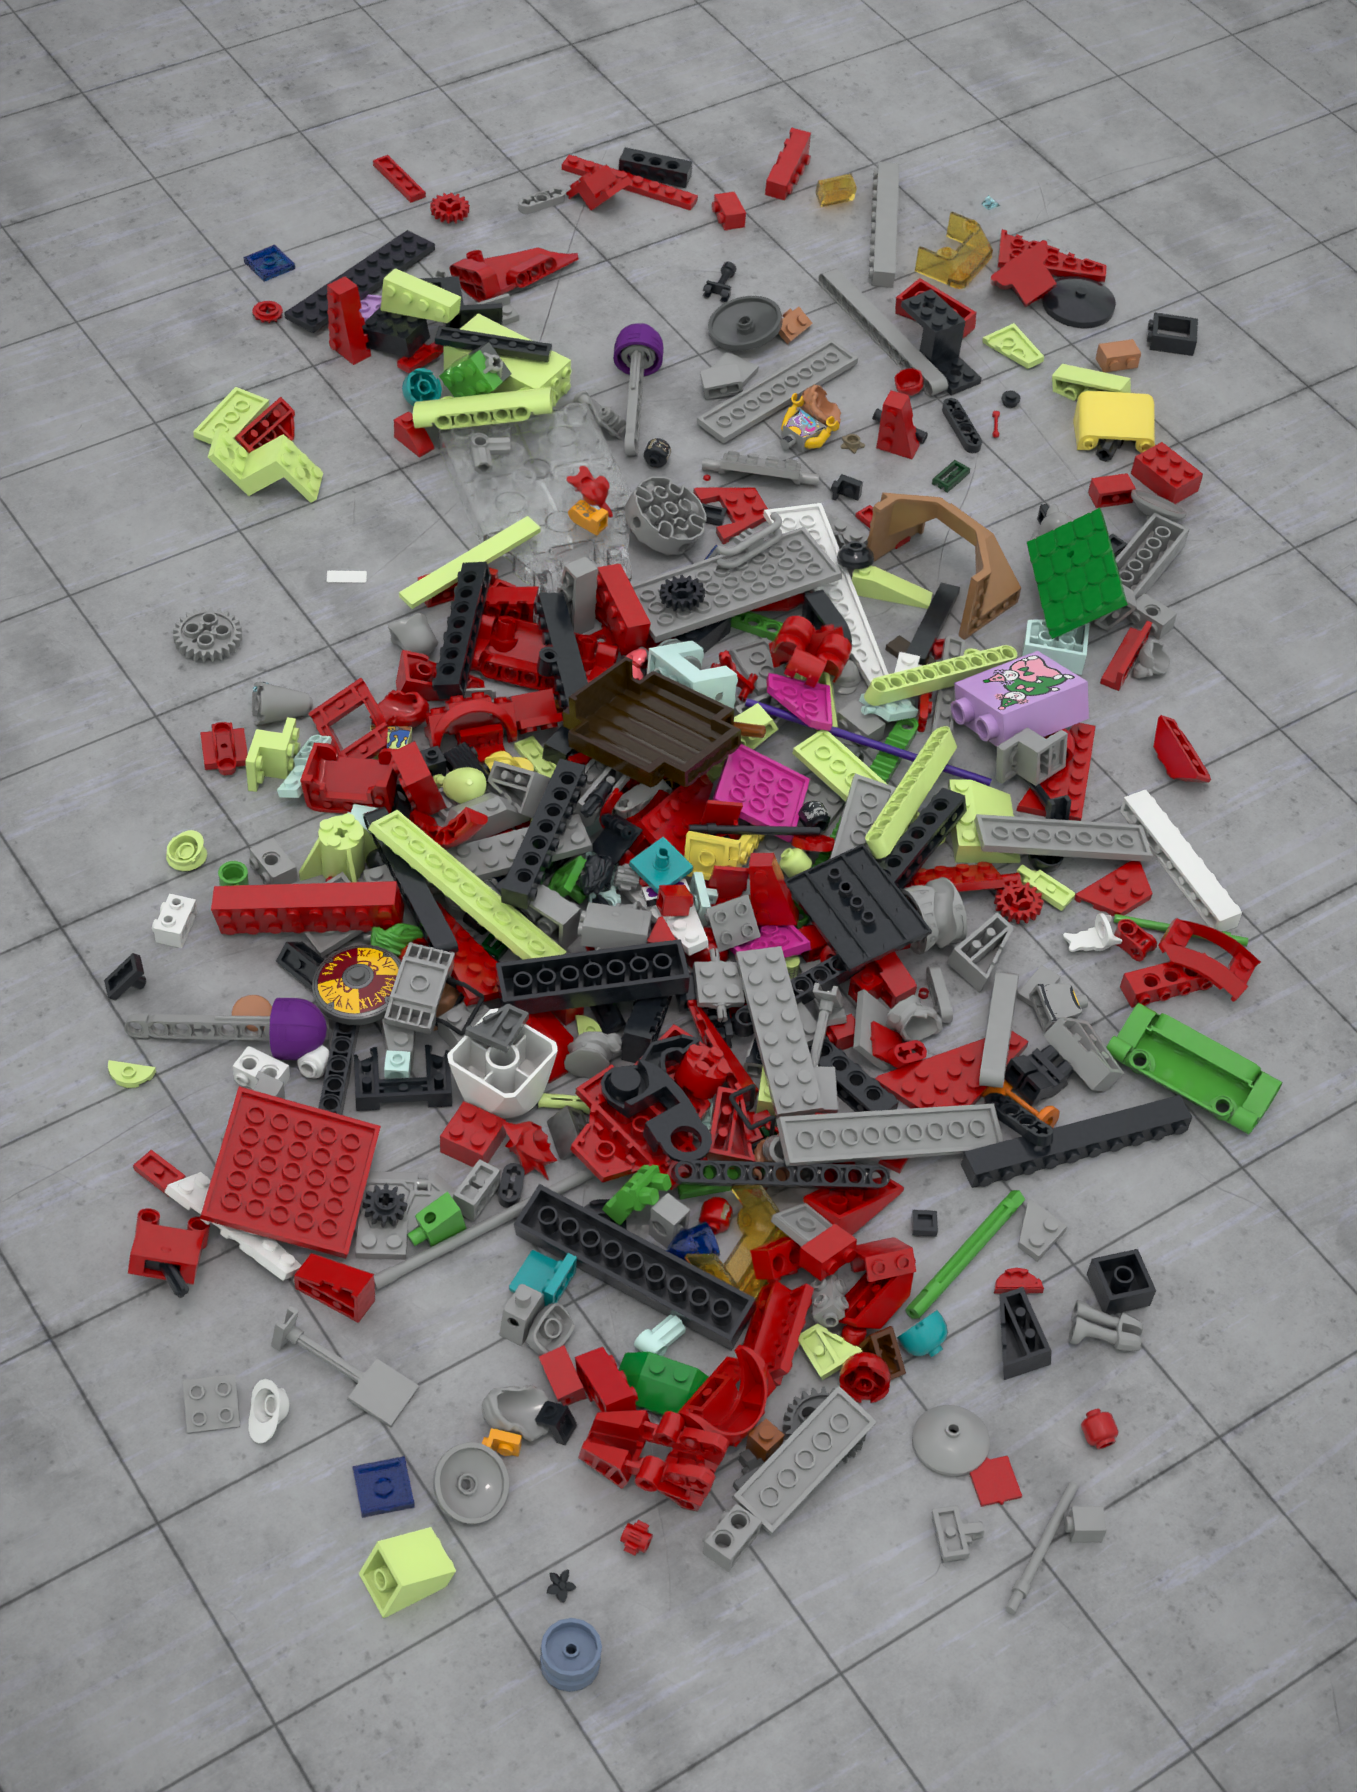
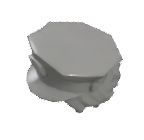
[886,995,943,1042]
[564,1031,622,1078]

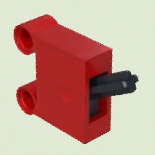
[128,1208,210,1298]

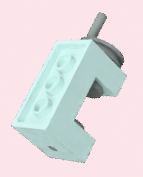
[639,639,738,709]

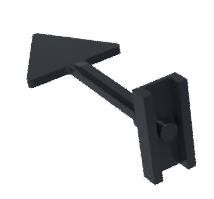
[1024,779,1071,820]

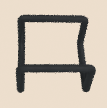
[435,978,485,1036]
[729,1084,776,1150]

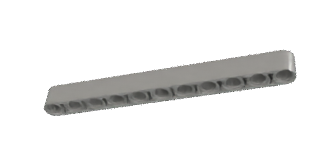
[818,268,948,396]

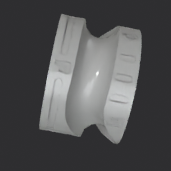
[900,877,967,955]

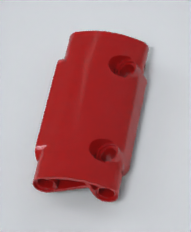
[470,614,619,695]

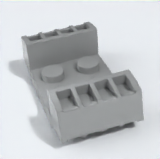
[384,942,455,1035]

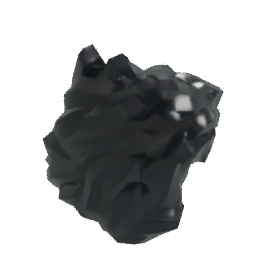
[579,854,615,895]

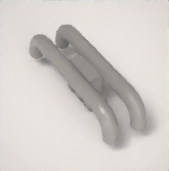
[716,512,783,569]

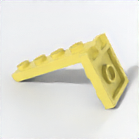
[684,824,765,880]

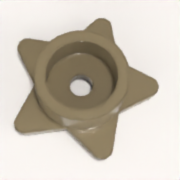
[841,434,865,453]

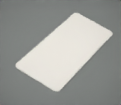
[327,571,367,583]

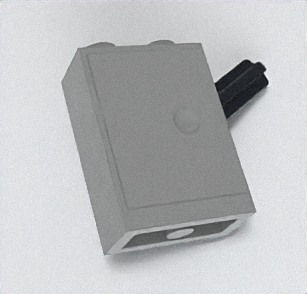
[577,894,652,949]

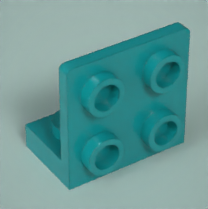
[509,1250,577,1306]

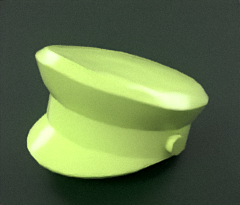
[166,830,207,871]

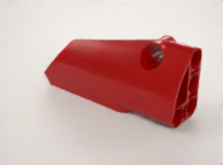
[449,247,578,302]

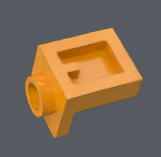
[482,1428,522,1457]

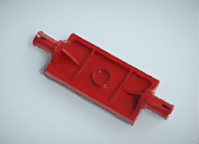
[905,862,1021,892]

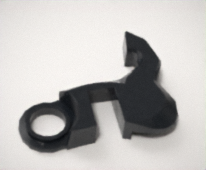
[601,1034,712,1162]

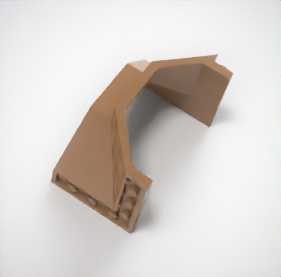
[867,492,1021,640]

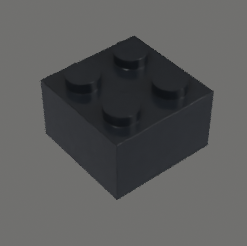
[1087,1249,1156,1315]

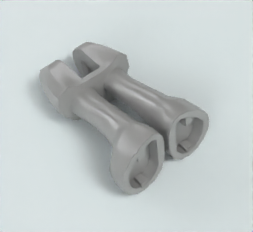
[1068,1300,1143,1351]

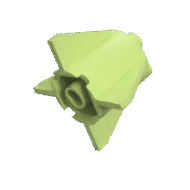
[299,813,377,882]

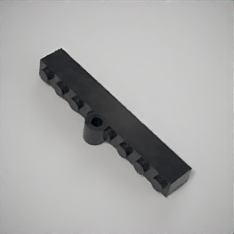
[534,592,588,731]

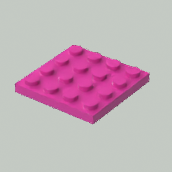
[712,744,810,843]

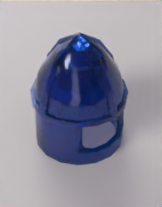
[667,1222,720,1267]

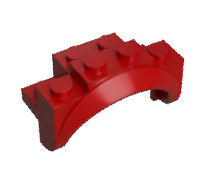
[424,692,517,748]
[677,1344,776,1447]

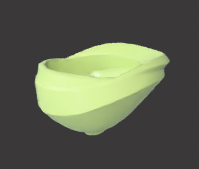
[443,767,487,804]

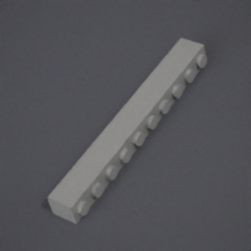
[869,162,899,288]

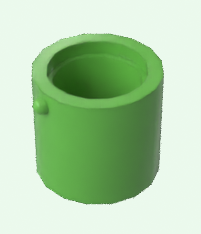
[218,861,249,886]

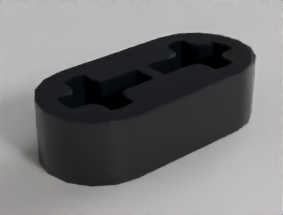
[498,1163,525,1208]

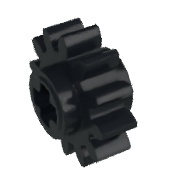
[362,1183,407,1228]

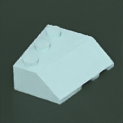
[1021,619,1090,675]

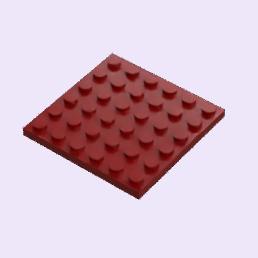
[200,1086,381,1259]

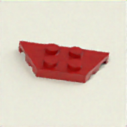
[1074,861,1153,917]

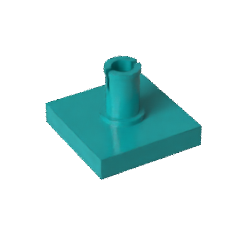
[629,837,694,894]

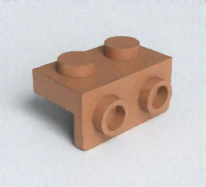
[778,306,813,344]

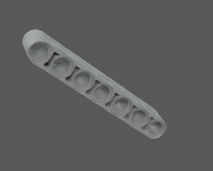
[979,972,1019,1088]

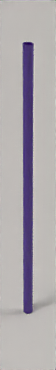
[745,698,992,786]

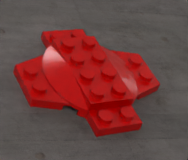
[570,1065,711,1190]

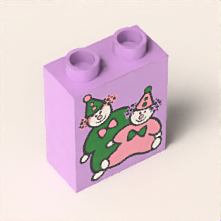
[951,651,1089,746]

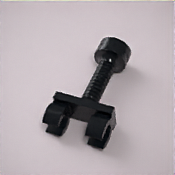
[702,262,737,302]

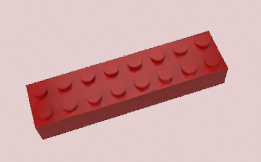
[211,881,404,935]

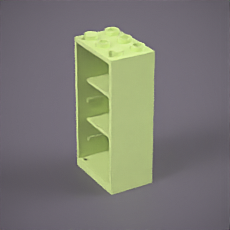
[444,314,572,419]

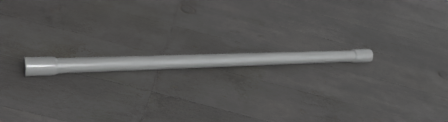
[374,1168,596,1290]

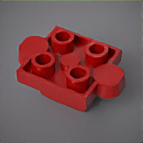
[200,722,248,775]

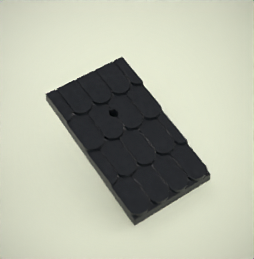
[784,844,932,972]

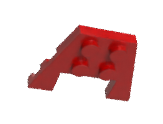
[693,487,768,544]

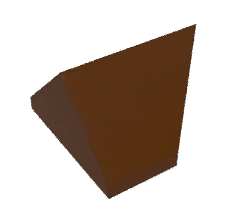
[858,1326,906,1380]

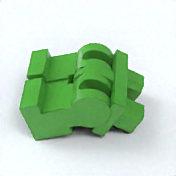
[602,1165,671,1225]

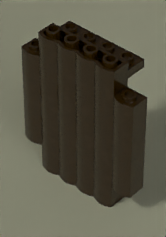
[563,657,741,788]

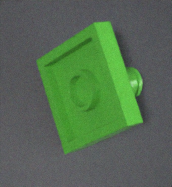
[547,855,587,904]

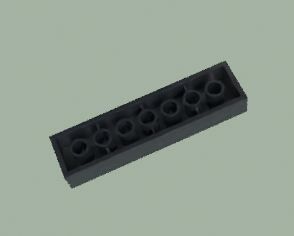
[496,939,690,1014]

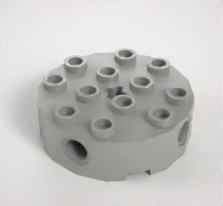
[625,476,706,555]

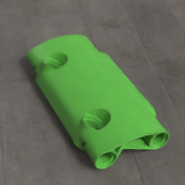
[1106,1003,1283,1134]

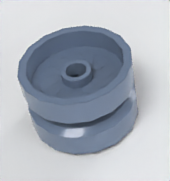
[540,1618,602,1692]

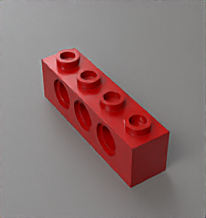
[1120,953,1213,1008]

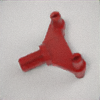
[710,650,758,702]

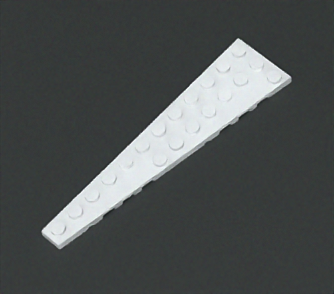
[763,503,888,687]

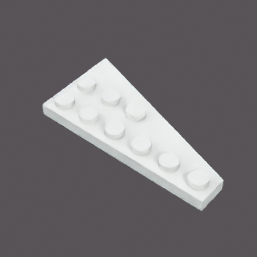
[621,882,709,956]

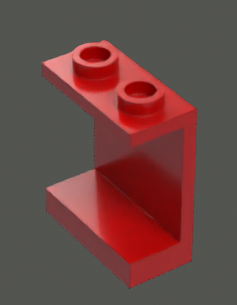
[850,1237,916,1282]

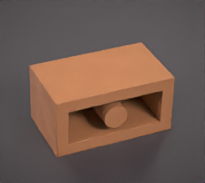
[1095,339,1141,373]

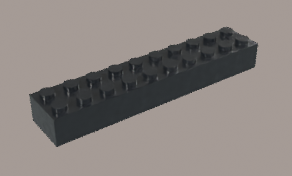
[513,1184,756,1351]

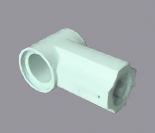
[634,1314,686,1356]

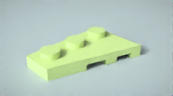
[982,323,1044,369]

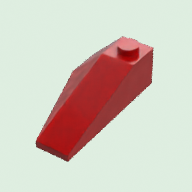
[396,650,485,701]
[803,1177,904,1235]

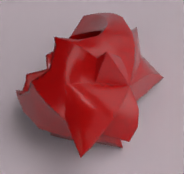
[502,1121,558,1180]

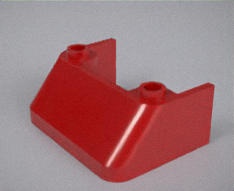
[699,800,749,898]

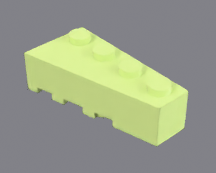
[380,268,461,323]
[1052,364,1131,401]
[706,703,778,783]

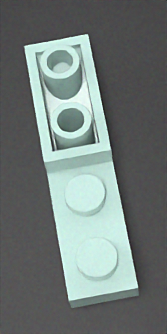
[277,735,332,798]

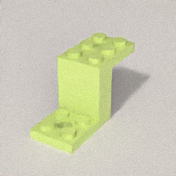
[208,428,323,503]

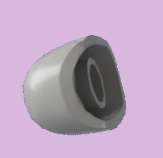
[526,1303,575,1355]

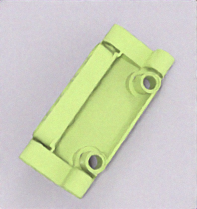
[413,387,556,429]

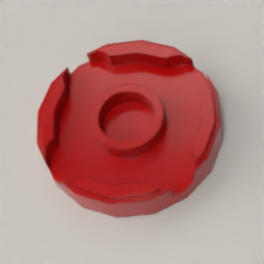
[791,834,835,852]

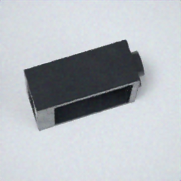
[1147,312,1198,356]

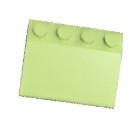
[948,779,1021,863]

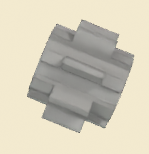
[613,863,639,892]

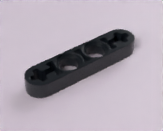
[942,398,982,453]
[984,1093,1053,1147]

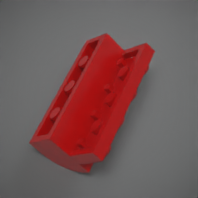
[743,1280,814,1386]

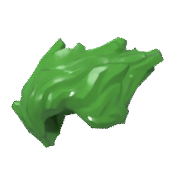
[370,923,423,957]

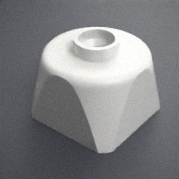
[447,1008,558,1119]

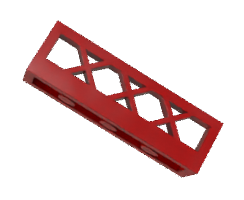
[1100,621,1152,691]

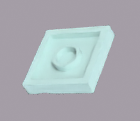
[689,872,718,927]

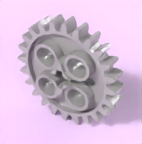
[173,607,242,663]

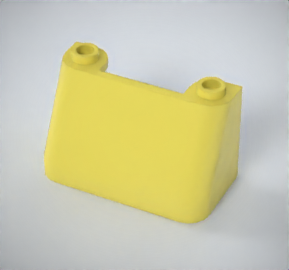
[1073,391,1155,453]

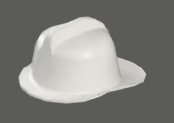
[248,1379,290,1444]

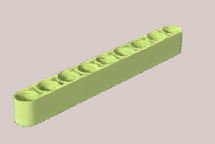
[864,645,1017,706]
[865,726,957,859]

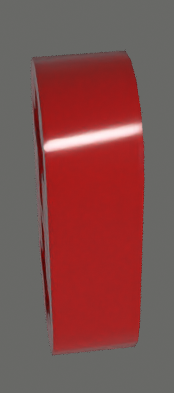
[887,1040,927,1068]

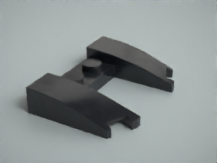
[354,1044,452,1111]

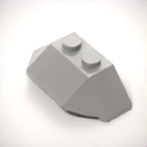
[444,792,530,845]

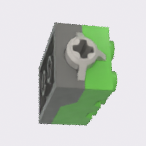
[439,342,512,397]

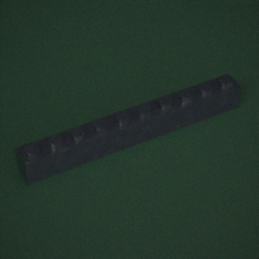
[961,1095,1192,1188]

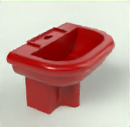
[990,240,1057,308]

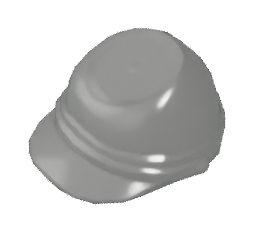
[831,660,862,695]

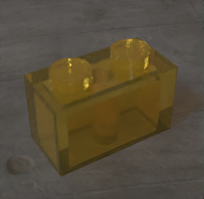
[815,173,857,207]

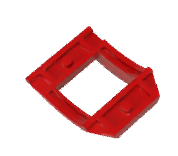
[308,678,388,759]
[1158,918,1261,1002]

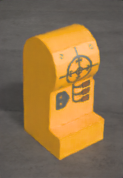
[568,500,608,536]

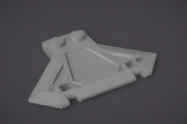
[354,1171,456,1260]

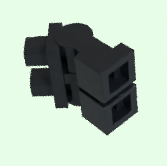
[1005,1044,1074,1106]

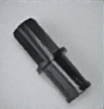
[580,781,613,818]

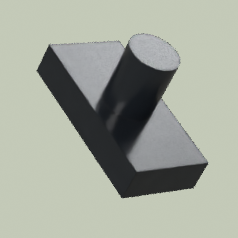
[104,953,146,1001]

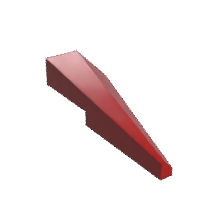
[687,999,759,1103]

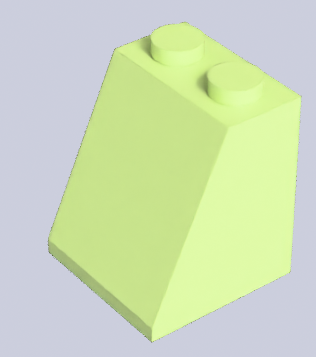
[358,1527,456,1618]

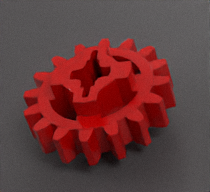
[430,192,470,224]
[994,880,1044,924]

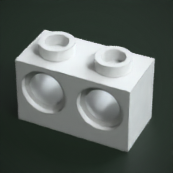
[233,1046,290,1089]

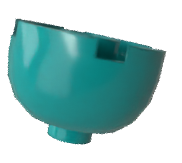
[402,368,442,407]
[897,1310,948,1357]

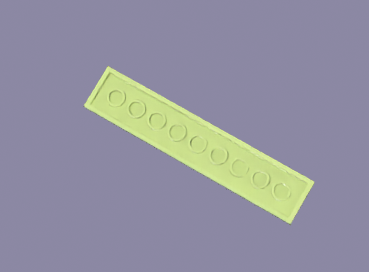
[368,810,567,960]

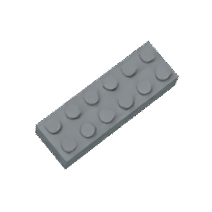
[1116,513,1189,600]

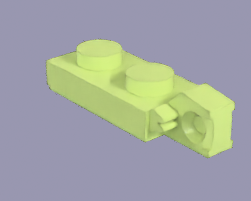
[1017,864,1075,911]

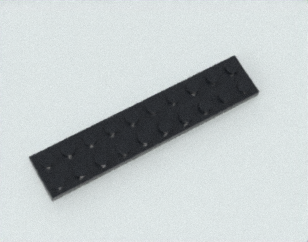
[284,230,435,333]

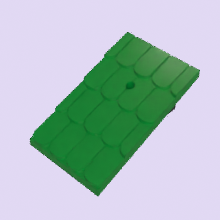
[1027,508,1128,639]

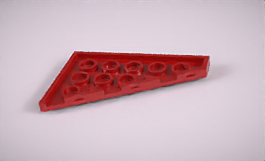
[875,1030,1029,1109]

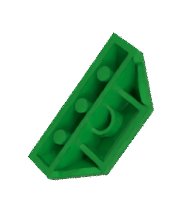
[619,1352,709,1416]

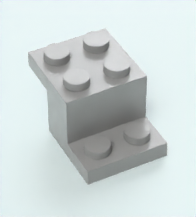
[996,727,1068,786]

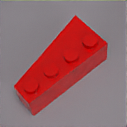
[765,127,811,201]
[327,276,371,365]

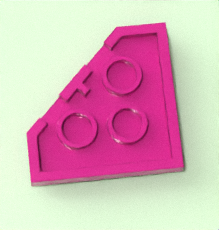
[766,673,832,731]

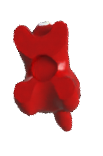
[566,466,613,518]

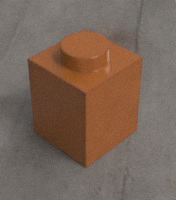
[745,1418,785,1462]

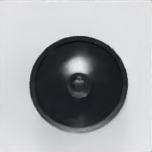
[1042,276,1116,328]

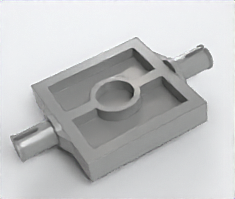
[693,948,745,1022]

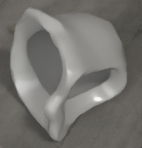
[388,613,438,656]

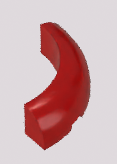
[409,807,488,850]

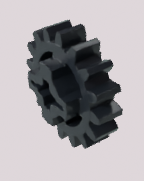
[660,575,705,612]

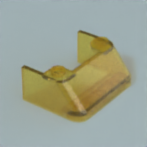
[915,211,993,289]
[685,1185,788,1302]

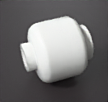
[297,1045,330,1079]

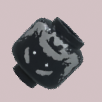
[798,801,831,833]

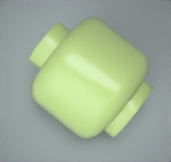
[779,848,812,878]

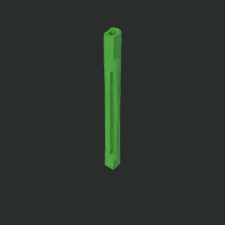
[905,1190,1025,1319]

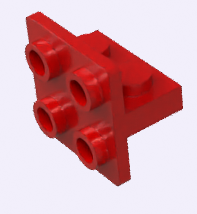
[455,723,506,764]

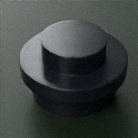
[1001,390,1021,408]

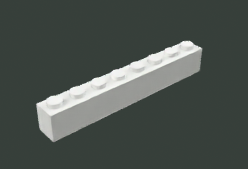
[1120,790,1242,931]

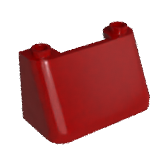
[300,742,398,814]

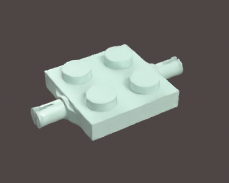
[859,693,918,722]

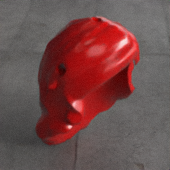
[369,690,430,728]

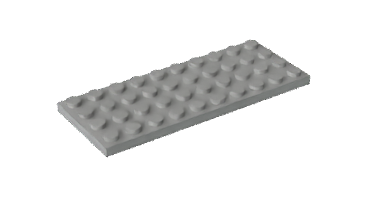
[632,527,842,643]

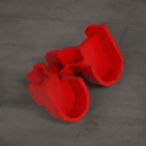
[770,616,852,688]

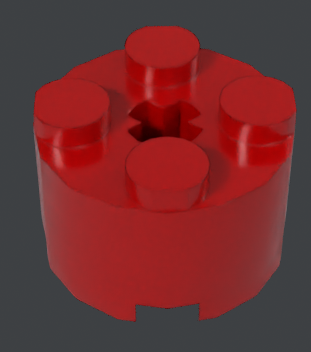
[675,1044,730,1099]

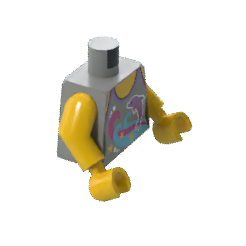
[780,393,840,452]

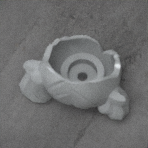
[1133,639,1170,679]

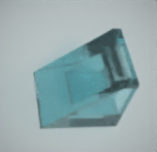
[981,195,1001,210]

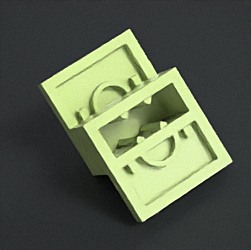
[246,717,301,792]

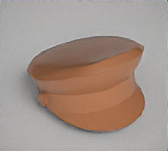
[232,995,272,1032]

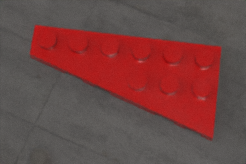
[1016,723,1096,821]
[435,900,499,1007]

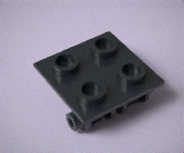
[592,813,643,866]

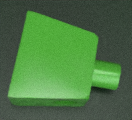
[407,1192,466,1247]

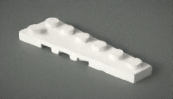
[165,1172,302,1281]

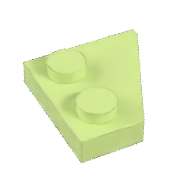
[798,1323,862,1381]

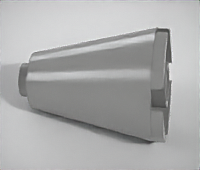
[252,682,313,725]

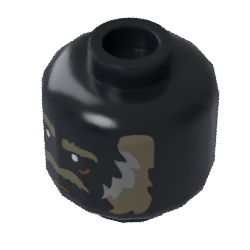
[643,438,671,468]

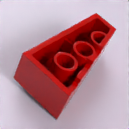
[895,278,977,338]
[597,563,651,656]
[453,586,539,623]

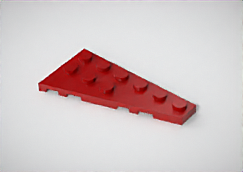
[997,229,1107,282]
[635,774,713,856]

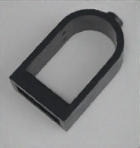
[801,589,852,645]

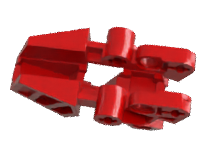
[578,1410,729,1511]

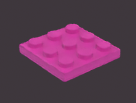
[729,925,811,958]

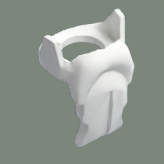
[1063,913,1122,952]

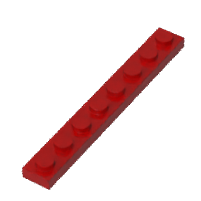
[562,155,698,211]

